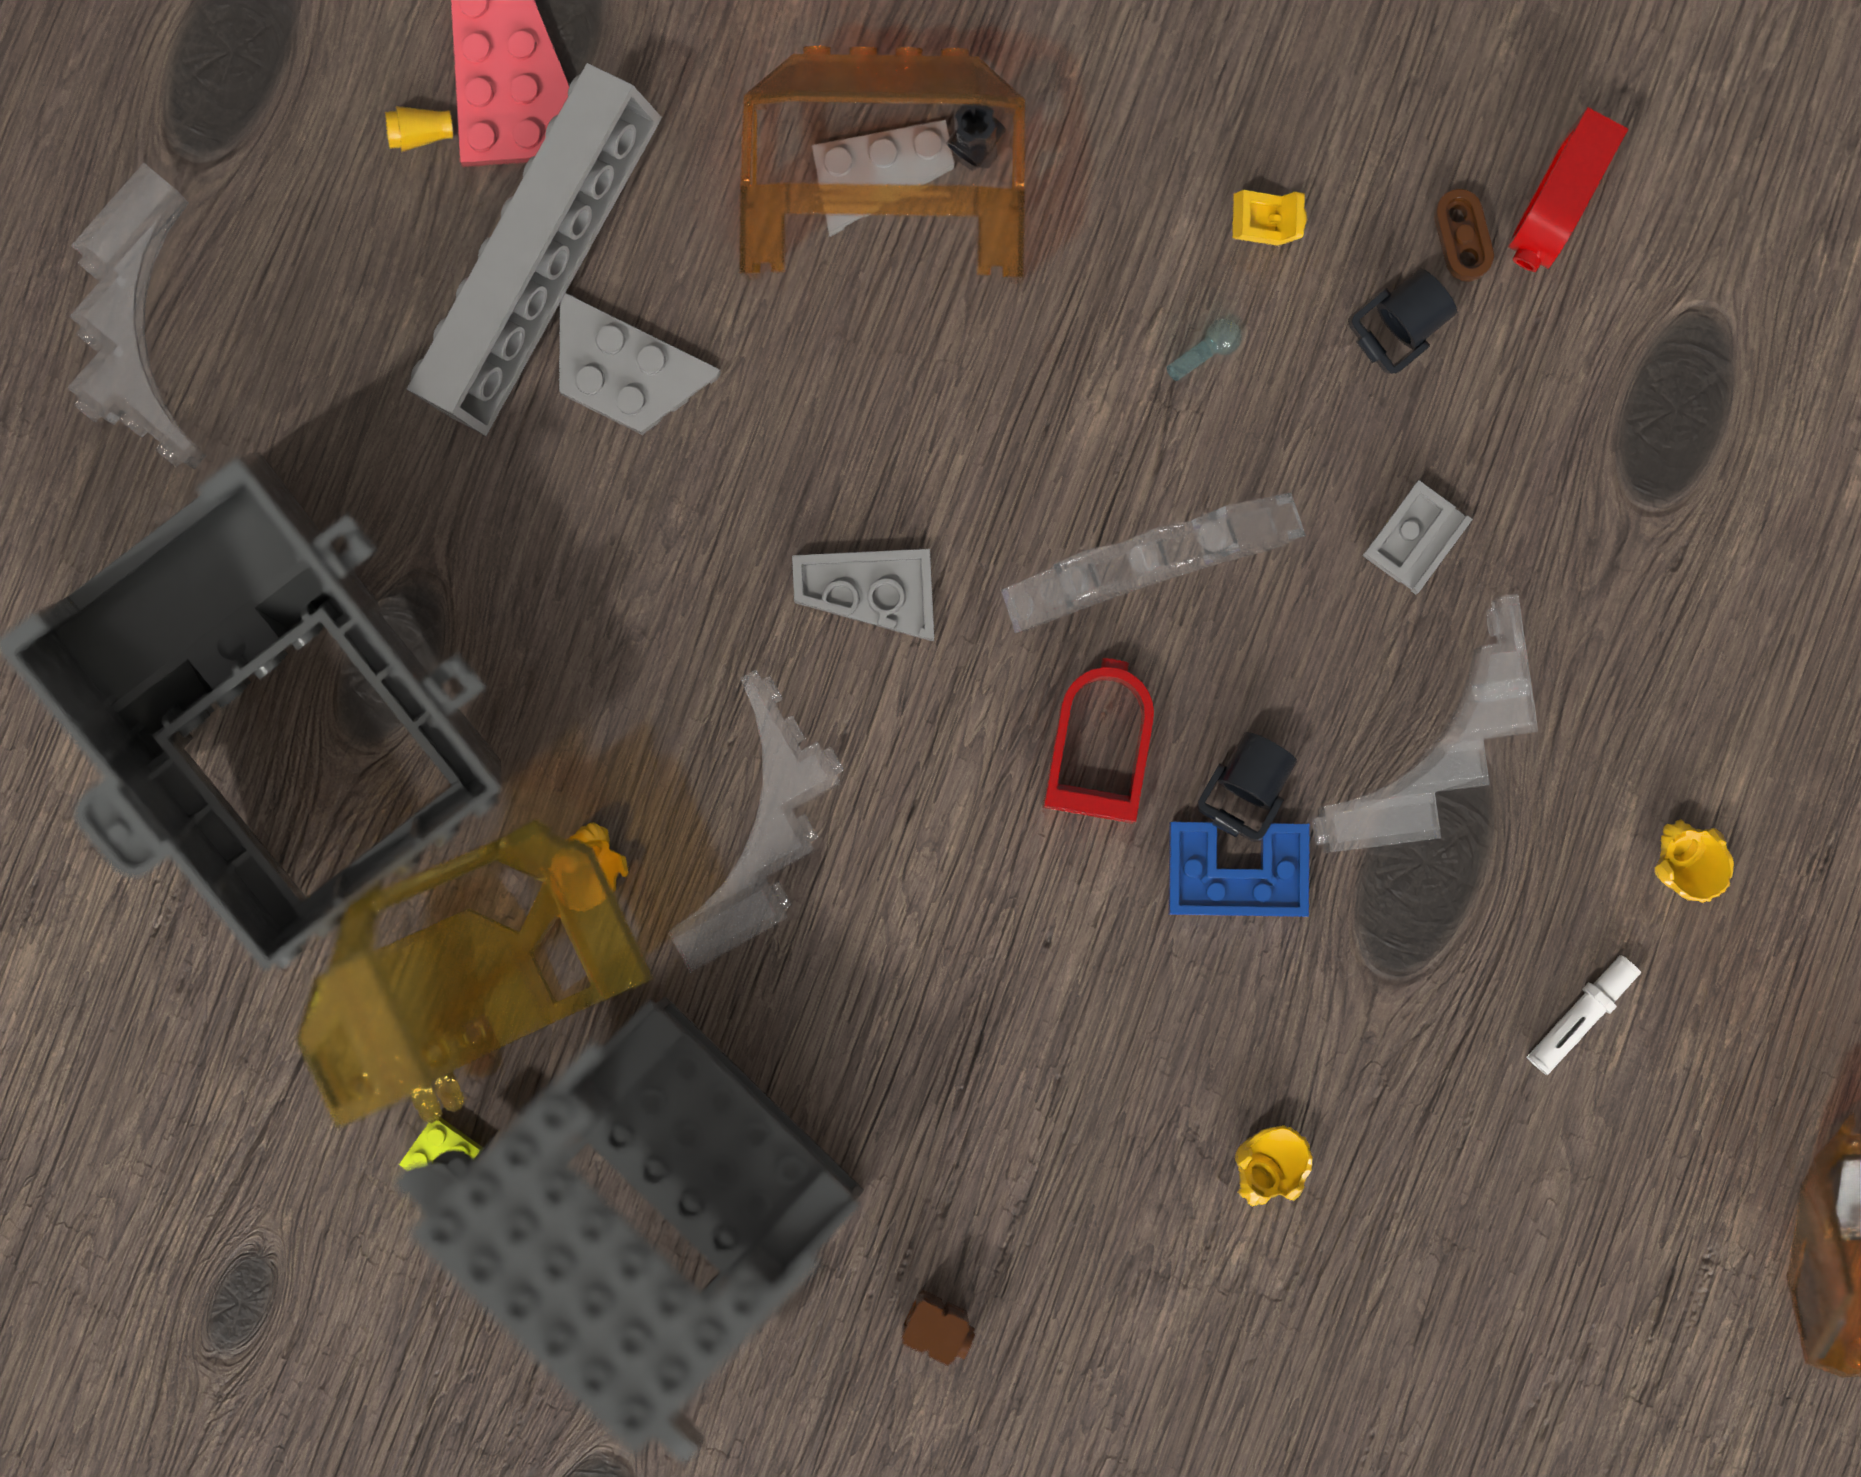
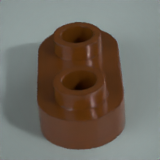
[1434,189,1494,282]

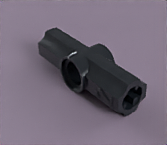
[946,101,1006,171]

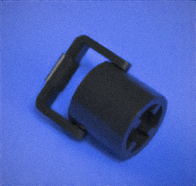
[1348,268,1458,374]
[1197,732,1297,842]

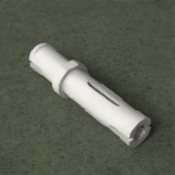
[1527,955,1641,1075]

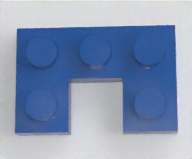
[1168,822,1309,917]

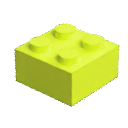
[399,1115,484,1169]

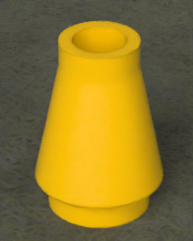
[385,106,453,152]

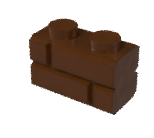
[902,1290,976,1366]

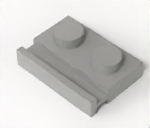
[1362,480,1473,595]

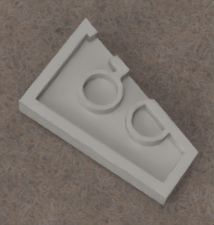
[812,120,954,237]
[792,549,934,642]

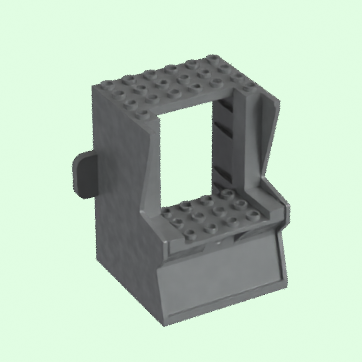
[0,452,502,971]
[394,996,864,1463]

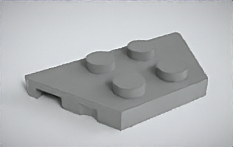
[559,293,721,435]

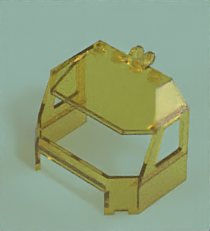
[295,820,653,1128]

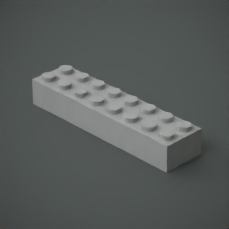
[407,63,662,436]

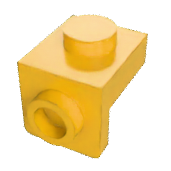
[1232,190,1307,246]

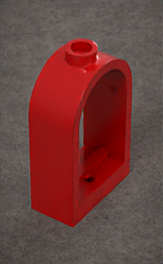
[1507,107,1628,272]
[1043,658,1154,824]

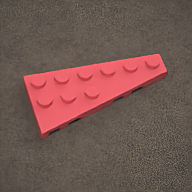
[451,0,569,167]

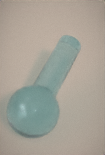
[1166,319,1242,381]

